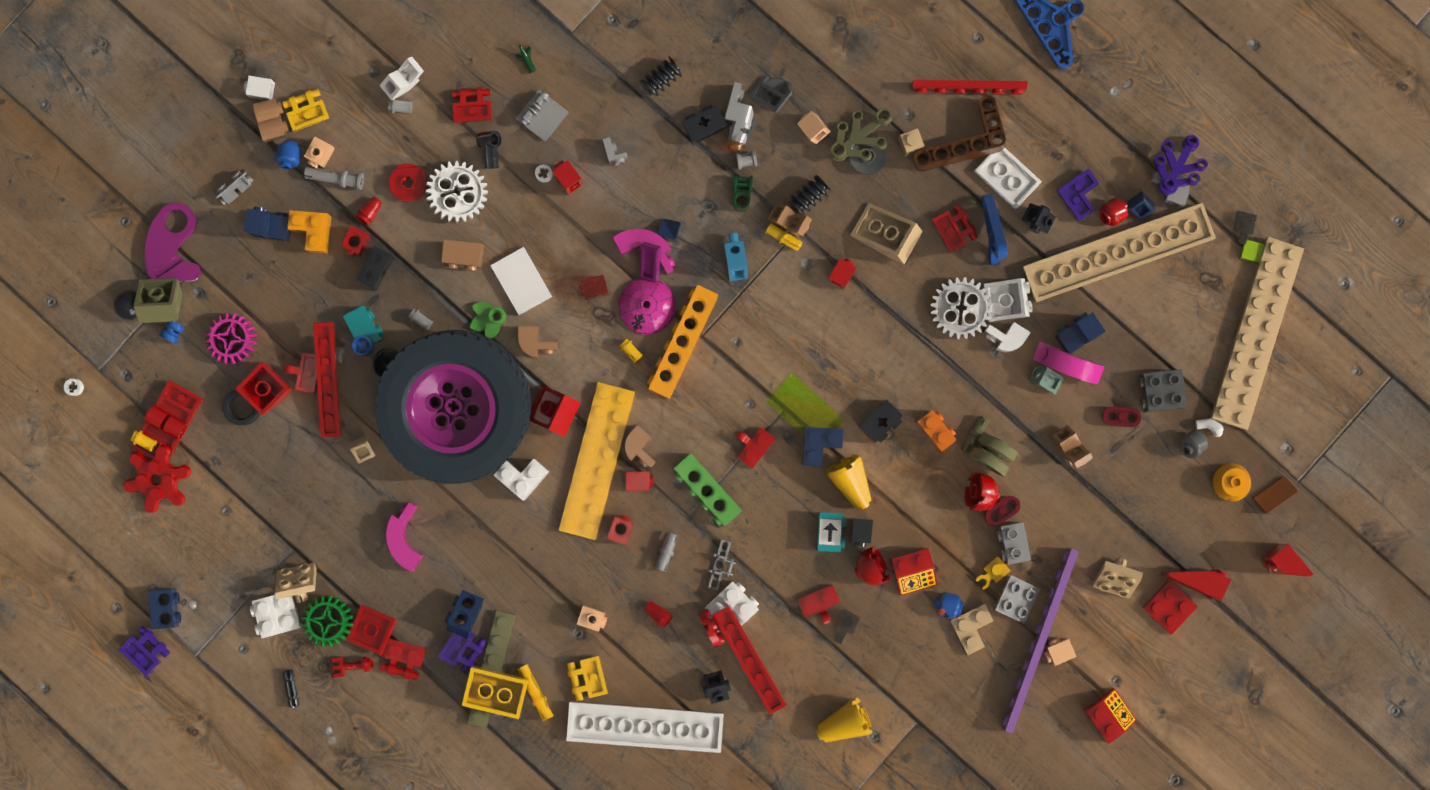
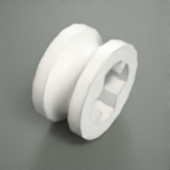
[535,164,553,183]
[64,379,84,396]

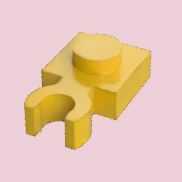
[975,556,1011,589]

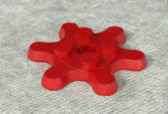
[124,444,191,513]

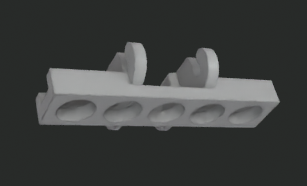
[708,539,736,590]

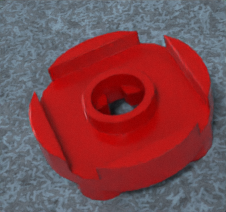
[389,163,428,202]
[698,609,725,648]

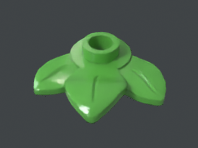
[470,302,506,338]

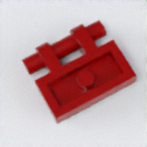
[452,87,493,123]
[931,205,978,253]
[380,638,427,680]

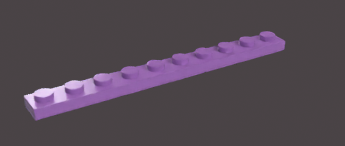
[1001,548,1079,734]

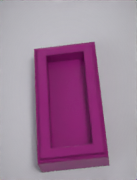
[640,242,661,283]

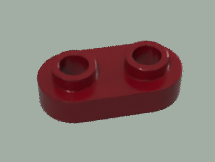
[1102,406,1141,427]
[984,496,1021,526]

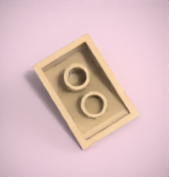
[850,203,923,264]

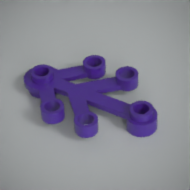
[1153,135,1208,195]

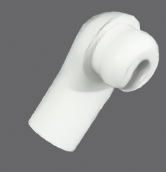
[1195,418,1223,437]

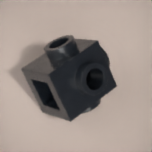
[1022,203,1056,234]
[702,670,731,704]

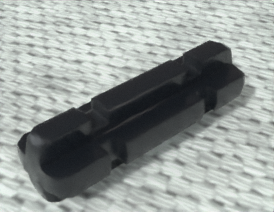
[283,669,300,708]

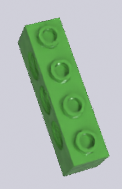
[674,454,742,526]

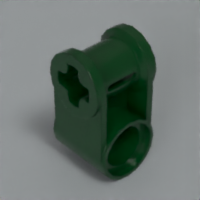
[733,174,753,212]

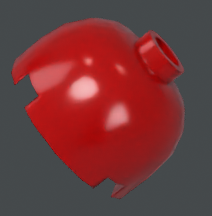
[964,472,1000,511]
[854,546,890,586]

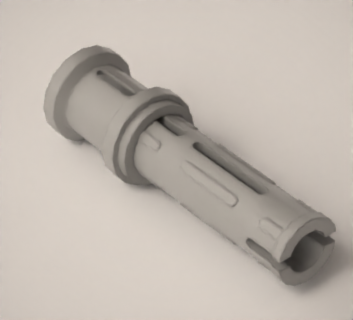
[304,167,364,190]

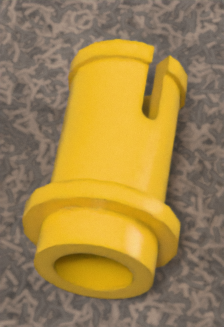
[619,339,643,363]
[130,431,157,452]

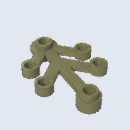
[829,108,892,161]

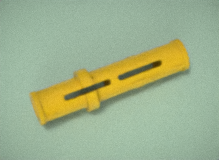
[517,664,554,721]

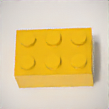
[462,666,529,719]

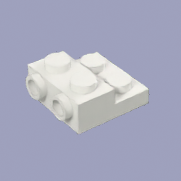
[984,278,1032,322]
[705,581,759,625]
[250,595,302,639]

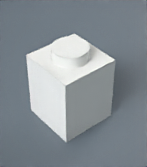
[244,76,275,100]

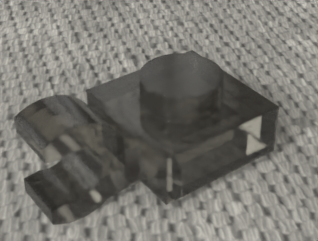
[1233,211,1257,246]
[833,609,860,644]

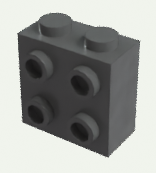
[1138,369,1187,413]

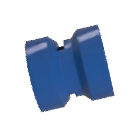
[159,321,185,344]
[352,336,374,356]

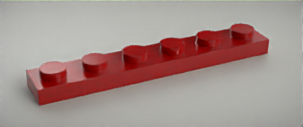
[911,80,1028,95]
[313,322,342,438]
[712,604,787,714]

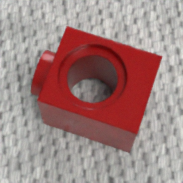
[341,225,371,257]
[828,258,856,289]
[626,471,653,491]
[607,514,633,545]

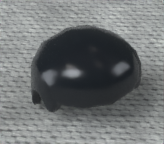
[114,290,137,320]
[373,347,399,377]

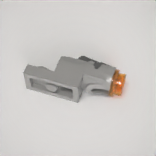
[725,82,757,152]

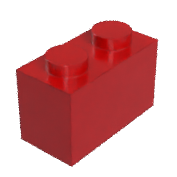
[552,160,583,195]

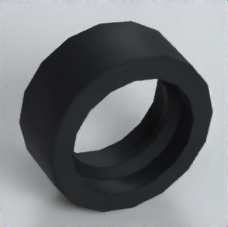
[222,390,260,426]

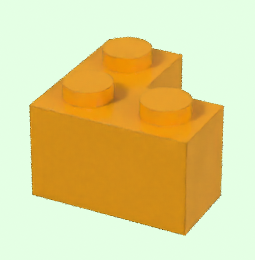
[288,210,332,254]

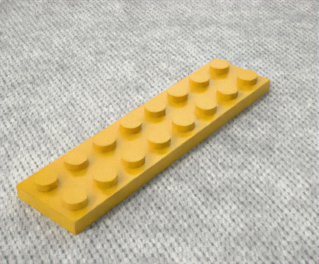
[559,382,635,540]

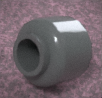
[1179,430,1208,459]

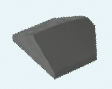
[748,76,792,113]

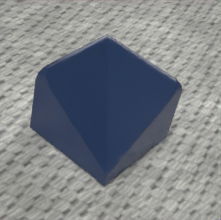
[1127,191,1155,221]
[658,218,681,242]

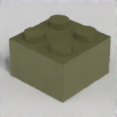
[133,278,183,323]

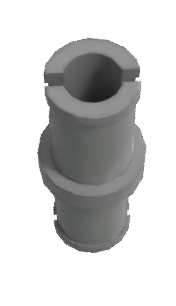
[654,532,678,572]

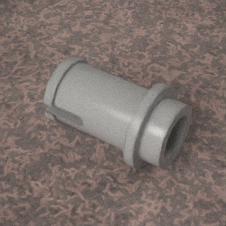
[388,98,413,114]
[408,309,433,332]

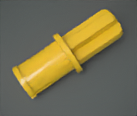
[765,223,802,251]

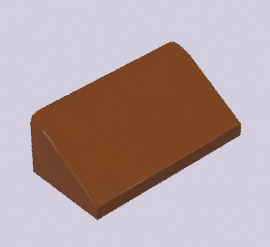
[1253,476,1298,514]

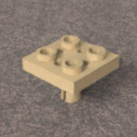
[1093,558,1143,599]
[275,563,317,603]

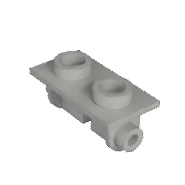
[215,170,254,205]

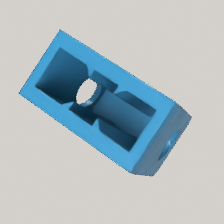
[724,233,748,281]

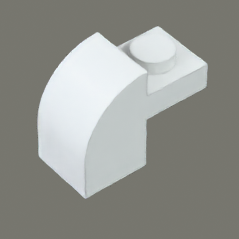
[380,57,424,100]
[983,322,1031,352]

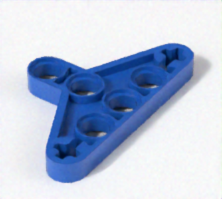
[1014,0,1084,70]
[982,194,1008,265]

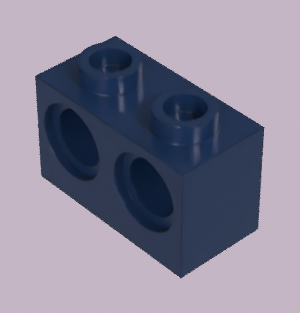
[148,588,181,630]
[445,590,484,639]

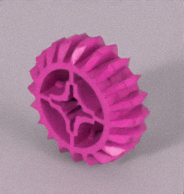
[205,313,257,365]

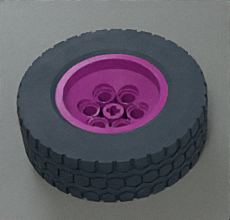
[375,330,531,484]

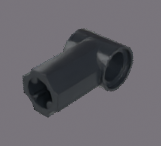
[476,131,502,169]

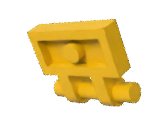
[282,89,330,132]
[567,656,608,701]

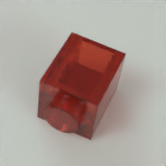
[579,275,609,301]

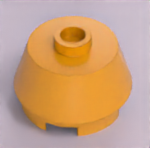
[1213,463,1251,502]

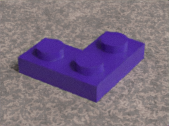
[1057,168,1099,222]

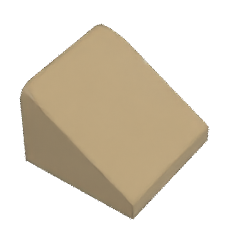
[349,435,376,464]

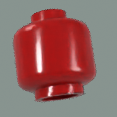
[1099,198,1128,226]

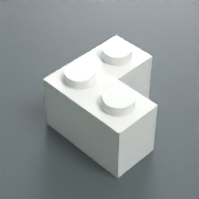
[494,459,550,501]

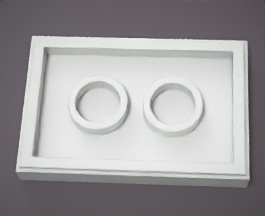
[973,143,1042,210]
[490,247,552,316]

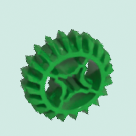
[301,595,354,647]

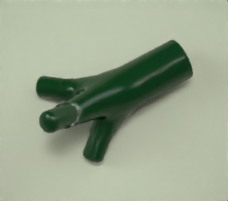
[516,45,536,74]

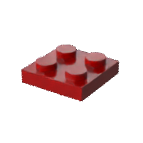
[1143,580,1198,635]
[346,604,397,655]

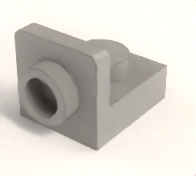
[603,137,628,166]

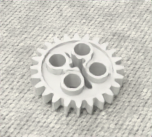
[425,161,488,223]
[931,277,993,339]

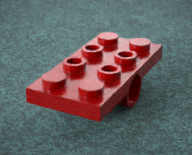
[131,380,204,461]

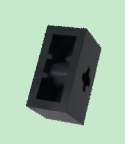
[683,105,727,145]
[356,246,395,291]
[859,400,903,443]
[849,518,873,547]

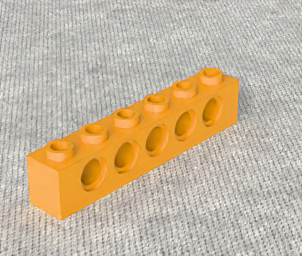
[647,285,718,400]

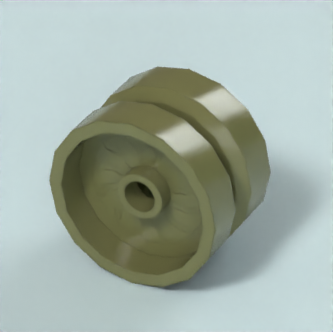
[968,432,1019,477]

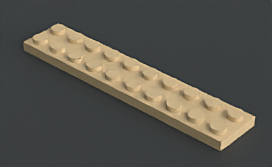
[1022,203,1216,303]
[1210,237,1304,430]

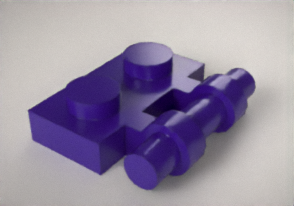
[438,624,487,674]
[119,626,171,676]

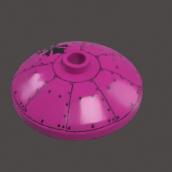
[618,278,676,335]

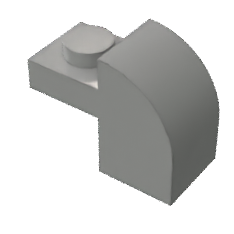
[1150,172,1189,208]

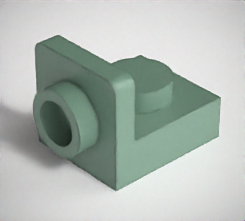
[1029,365,1064,395]

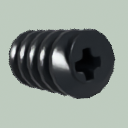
[640,56,682,97]
[789,175,831,215]

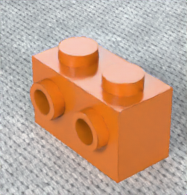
[916,410,957,453]

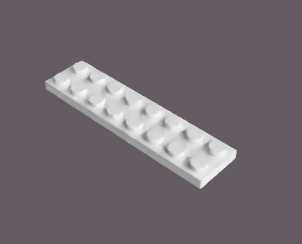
[566,702,724,753]

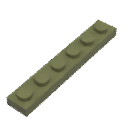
[467,610,516,728]

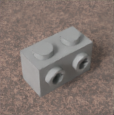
[996,522,1031,565]

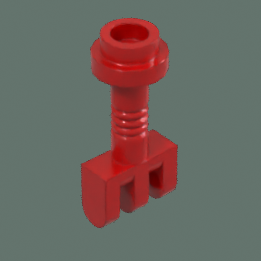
[330,656,373,678]

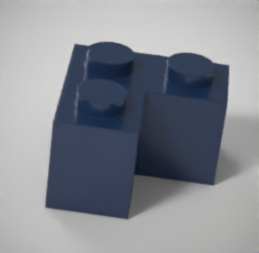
[244,207,291,242]
[1055,312,1106,354]
[802,427,843,467]

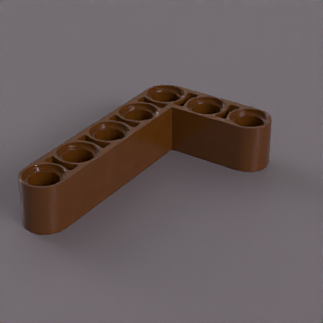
[914,95,1006,171]

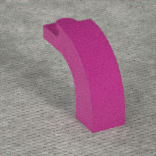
[613,229,675,275]
[1033,342,1105,385]
[386,502,424,572]

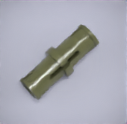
[961,415,990,454]

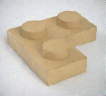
[950,604,993,655]

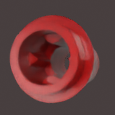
[356,196,382,225]
[644,601,673,628]

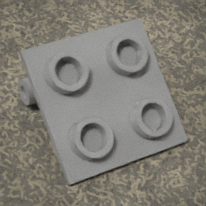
[516,89,569,142]
[994,575,1040,624]

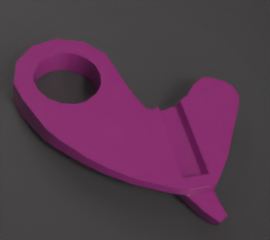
[145,202,201,282]

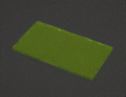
[767,374,844,435]

